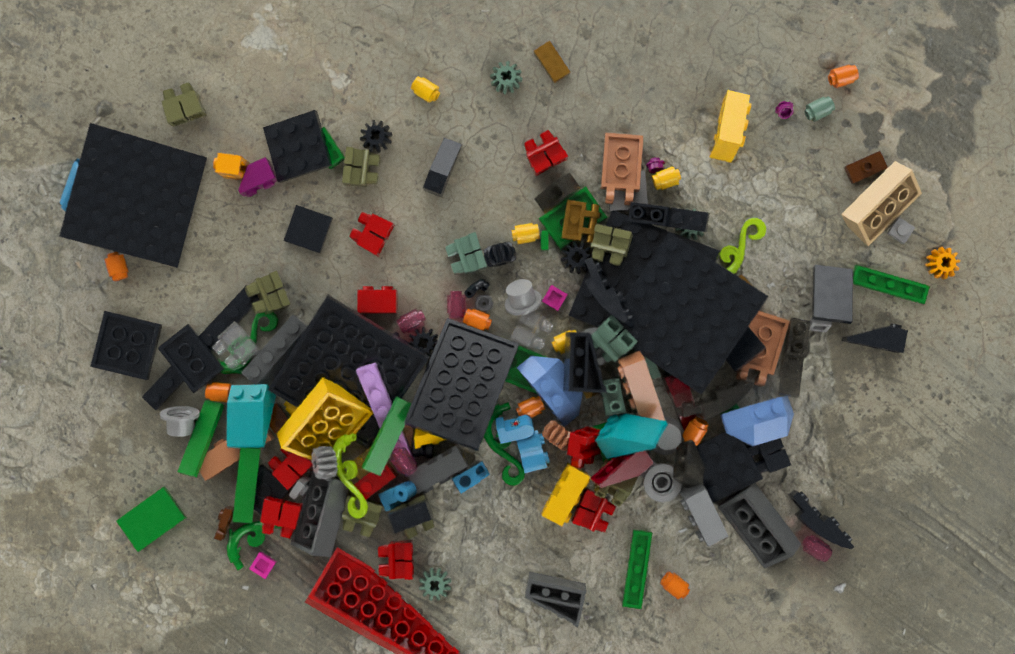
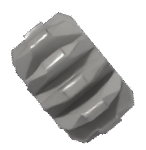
[311,446,338,479]

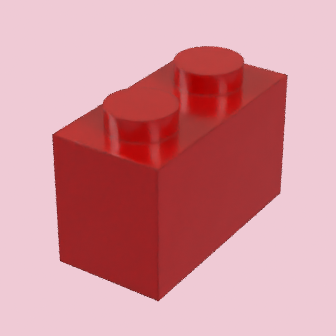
[357,286,398,314]
[354,461,398,500]

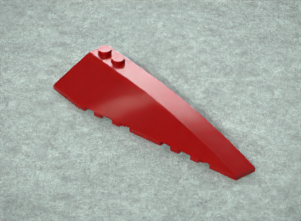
[305,547,460,654]

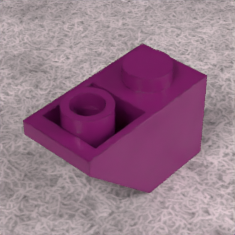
[238,157,277,197]

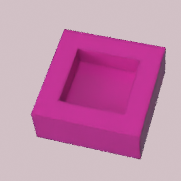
[542,285,568,311]
[249,551,277,579]

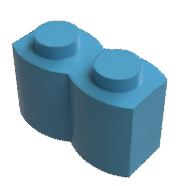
[517,430,550,473]

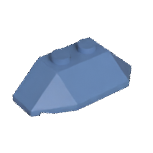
[517,356,583,427]
[720,396,794,446]

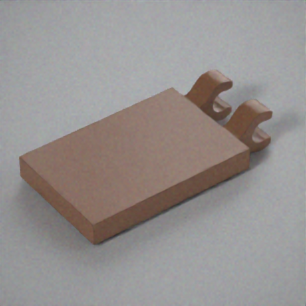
[601,133,643,206]
[736,311,790,387]

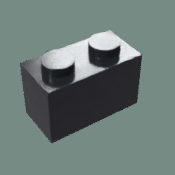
[388,499,433,533]

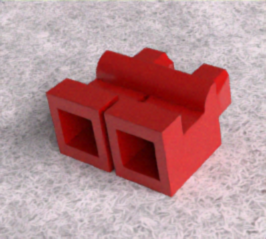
[524,130,568,176]
[349,212,395,257]
[567,426,601,468]
[268,449,312,490]
[571,488,616,532]
[260,496,303,538]
[378,540,414,580]

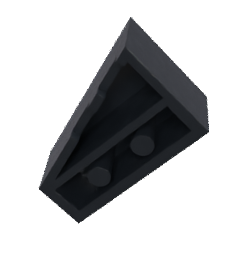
[563,332,607,393]

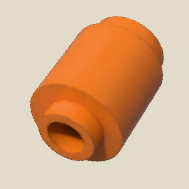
[828,65,859,88]
[104,252,129,281]
[462,309,492,331]
[205,382,232,403]
[516,396,546,418]
[682,417,708,446]
[660,571,690,599]

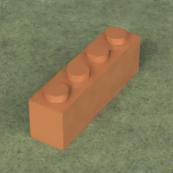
[617,351,665,421]
[200,429,275,481]

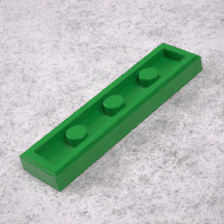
[853,265,930,305]
[362,396,412,476]
[177,400,225,478]
[232,447,261,523]
[622,529,653,609]

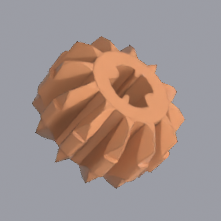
[542,420,570,451]

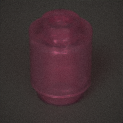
[447,291,466,318]
[396,308,426,334]
[390,447,418,477]
[802,535,833,562]

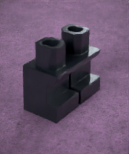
[747,438,791,473]

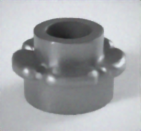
[474,294,493,313]

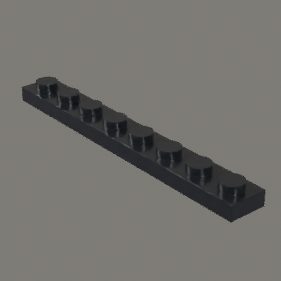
[142,285,260,410]

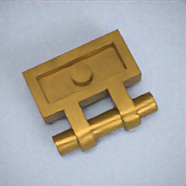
[561,200,600,243]

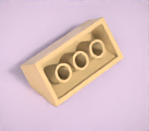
[841,161,922,246]

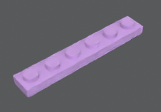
[356,362,417,473]

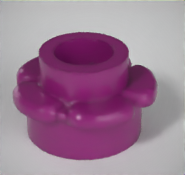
[775,101,794,119]
[646,157,665,174]

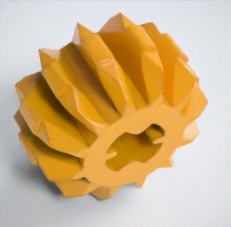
[925,247,961,280]

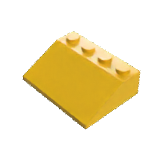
[277,378,373,460]

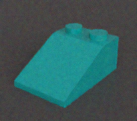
[227,384,276,448]
[595,413,668,459]

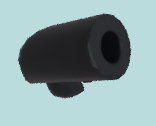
[464,279,490,298]

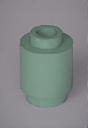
[804,96,835,122]

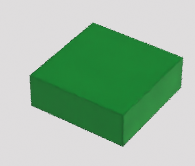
[540,230,549,252]

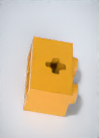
[213,153,249,181]

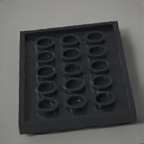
[404,318,519,451]

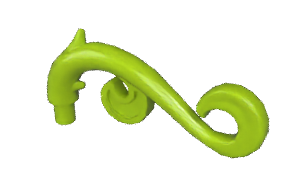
[719,218,766,274]
[333,433,368,519]

